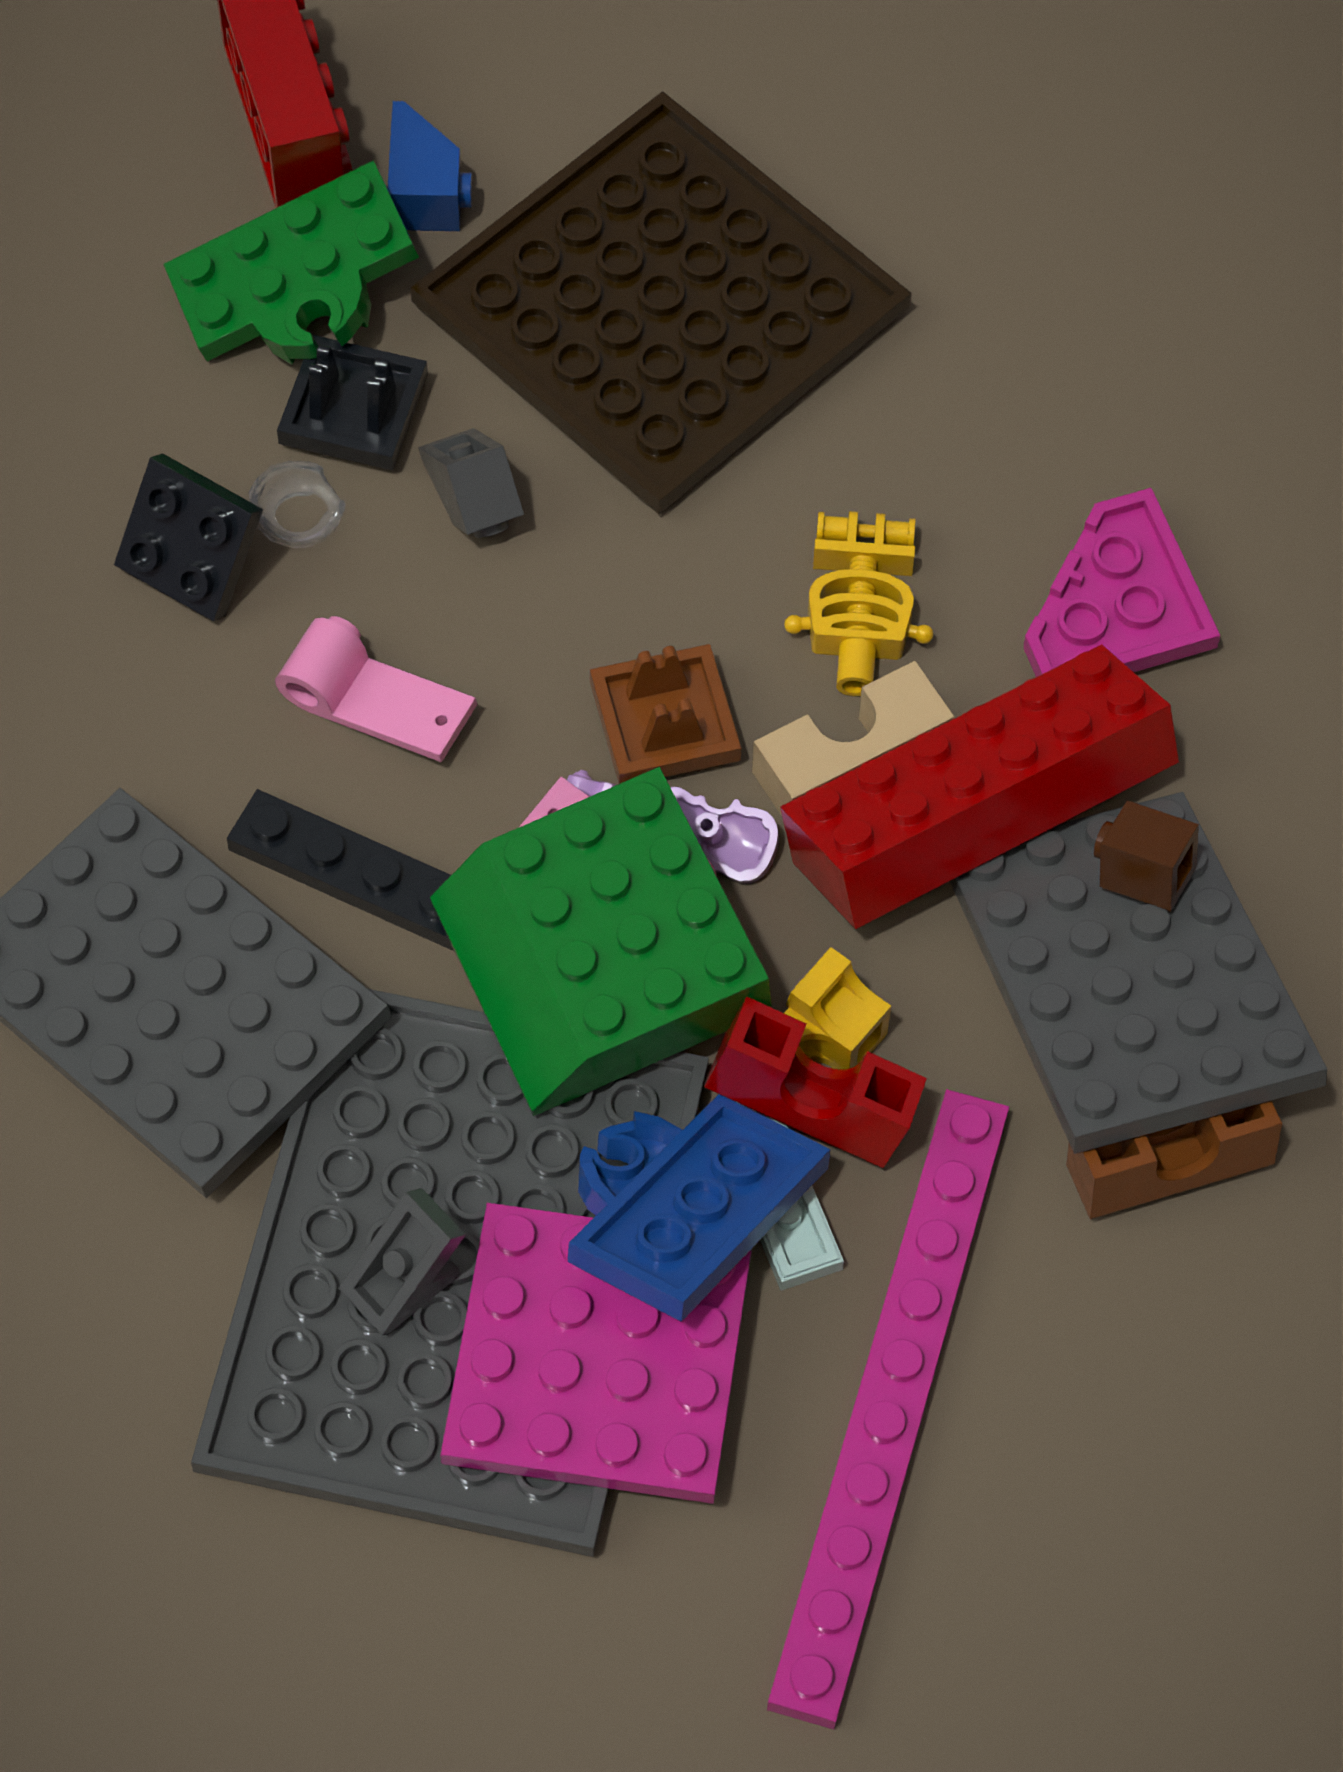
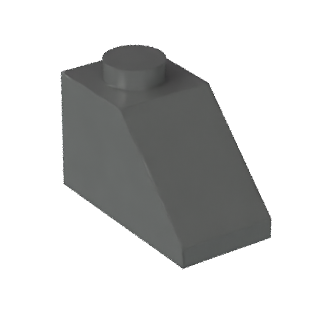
[418,428,524,538]

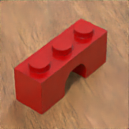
[704,996,927,1168]

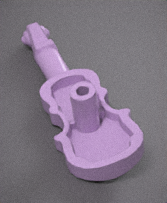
[567,770,779,884]

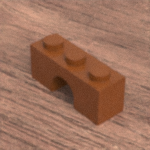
[1066,1101,1282,1219]

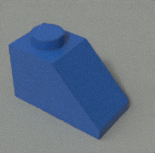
[388,101,472,231]

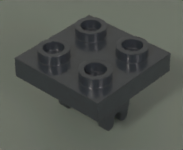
[277,335,428,471]
[114,453,263,621]

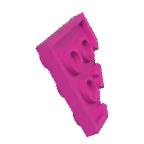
[1023,488,1220,677]

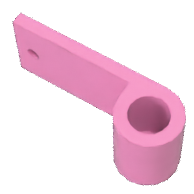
[275,616,478,762]

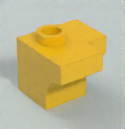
[784,947,891,1069]

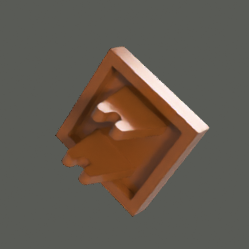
[590,644,741,784]

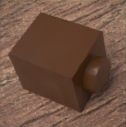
[1094,800,1199,911]

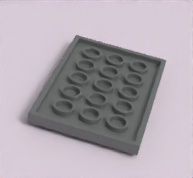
[0,788,391,1199]
[950,792,1327,1154]

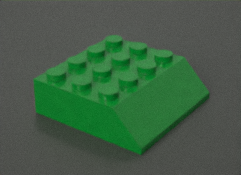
[430,766,772,1117]

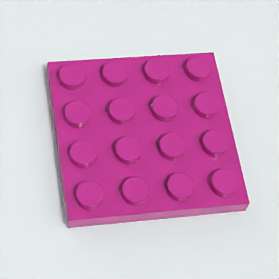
[440,1203,752,1504]

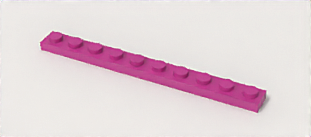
[767,1089,1009,1730]

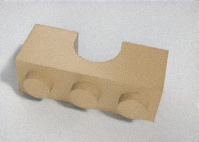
[752,661,955,816]

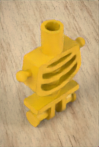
[784,511,934,696]

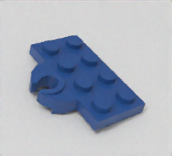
[568,1094,831,1322]

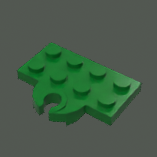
[163,160,419,365]

